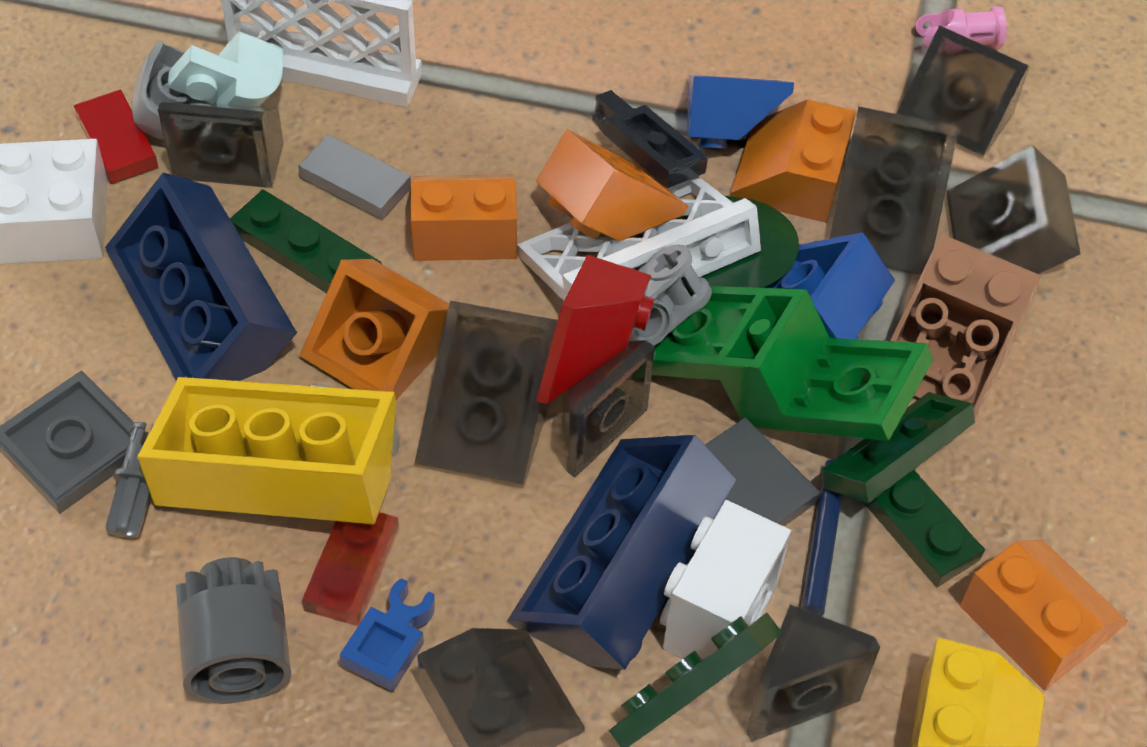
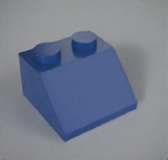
[764,232,895,339]

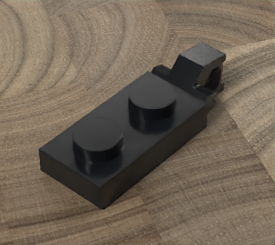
[592,90,708,188]

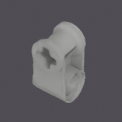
[631,244,712,347]

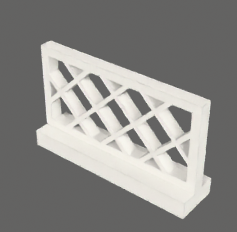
[221,0,422,107]
[517,176,761,300]

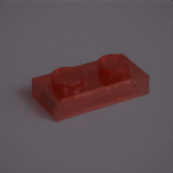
[302,512,399,626]

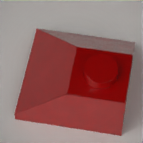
[536,254,655,404]

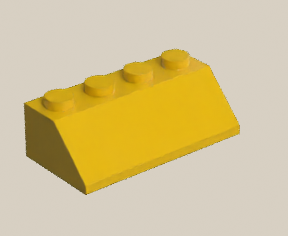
[137,377,396,524]
[909,637,1045,747]

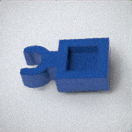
[339,578,435,692]

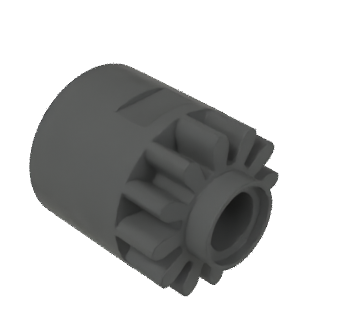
[176,557,291,704]

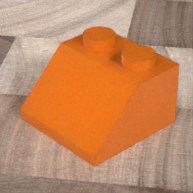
[730,99,856,223]
[536,129,689,241]
[411,174,517,261]
[299,259,458,400]
[960,539,1128,691]

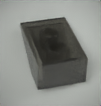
[829,106,960,275]
[415,300,558,485]

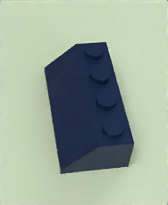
[105,173,297,381]
[507,435,736,670]

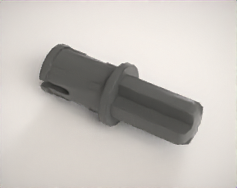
[106,422,154,538]

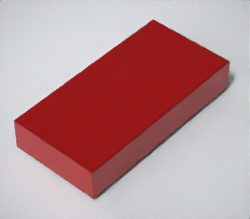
[74,89,159,184]

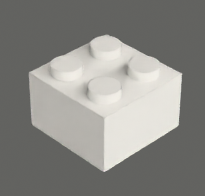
[0,139,108,264]
[659,500,792,681]

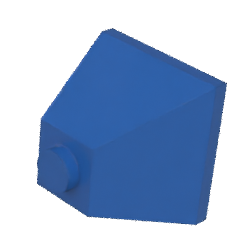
[687,75,794,148]

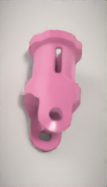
[915,6,1007,52]

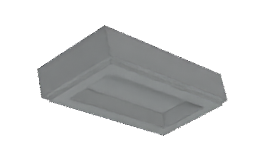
[298,134,411,220]

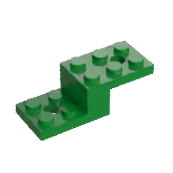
[624,286,934,441]

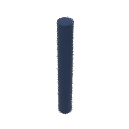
[801,459,842,617]

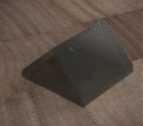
[896,25,1030,156]
[746,604,880,742]

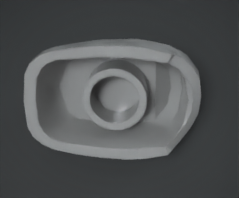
[131,40,208,142]

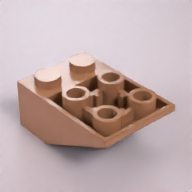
[890,234,1041,418]

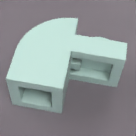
[168,31,284,124]

